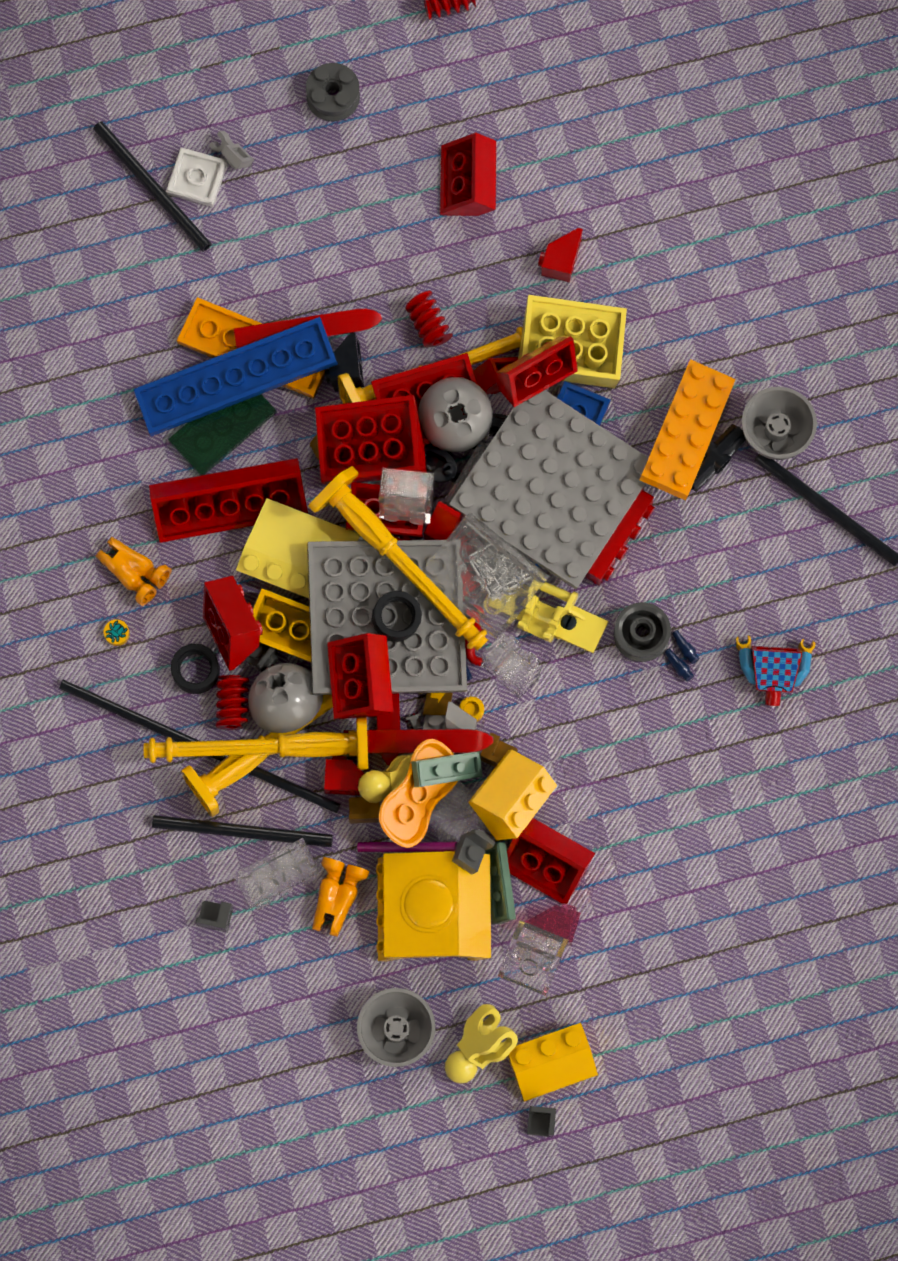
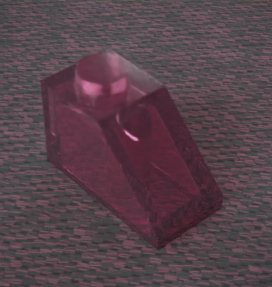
[521,903,581,946]

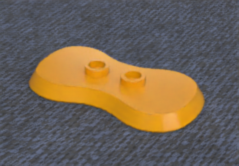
[378,739,458,848]

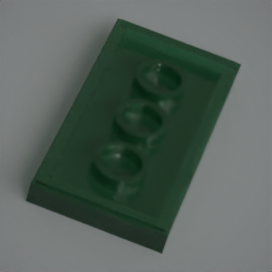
[168,394,277,476]

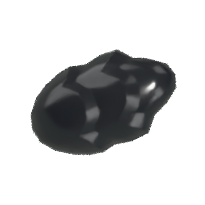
[420,445,457,483]

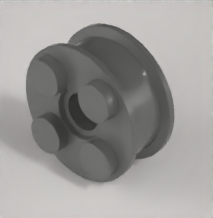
[306,63,360,121]
[614,602,671,662]

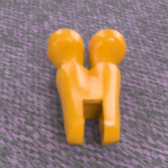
[95,537,172,606]
[312,857,370,937]

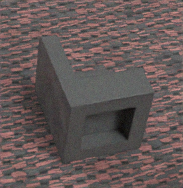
[195,901,234,933]
[527,1106,556,1138]

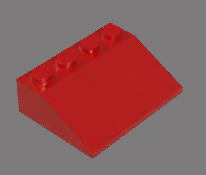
[371,353,477,445]
[315,395,427,485]

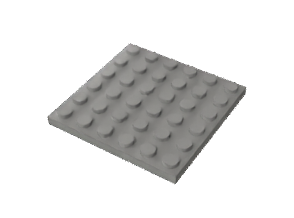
[449,390,648,589]
[307,540,467,695]

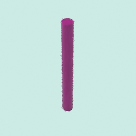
[357,842,458,852]

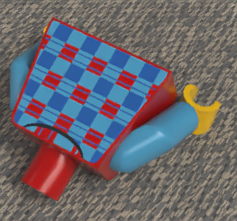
[736,635,815,706]

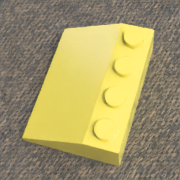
[518,295,627,388]
[236,498,360,598]

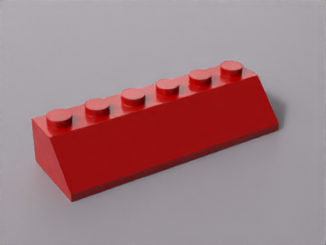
[149,458,308,543]

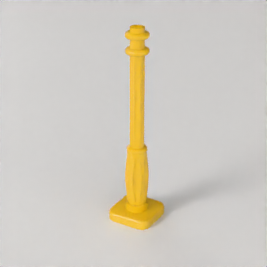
[338,326,523,404]
[308,466,488,651]
[181,695,333,817]
[144,717,368,770]

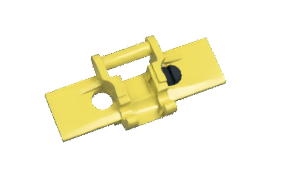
[483,575,609,654]

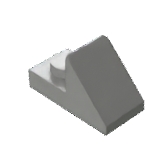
[423,702,477,730]

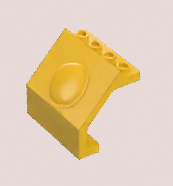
[376,851,491,962]

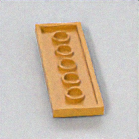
[177,297,328,399]
[639,359,736,501]

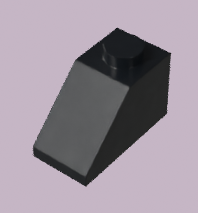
[325,332,364,392]

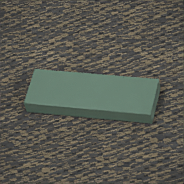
[411,751,483,787]
[484,843,516,924]

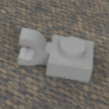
[209,131,254,169]

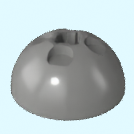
[418,377,493,452]
[742,387,817,460]
[248,663,323,733]
[357,988,435,1067]

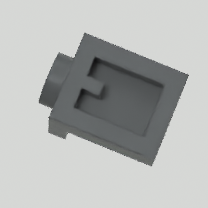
[244,642,278,672]
[452,829,495,874]

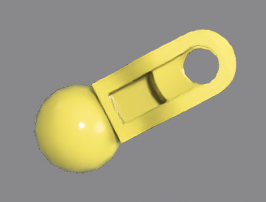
[358,754,413,803]
[445,1004,518,1084]

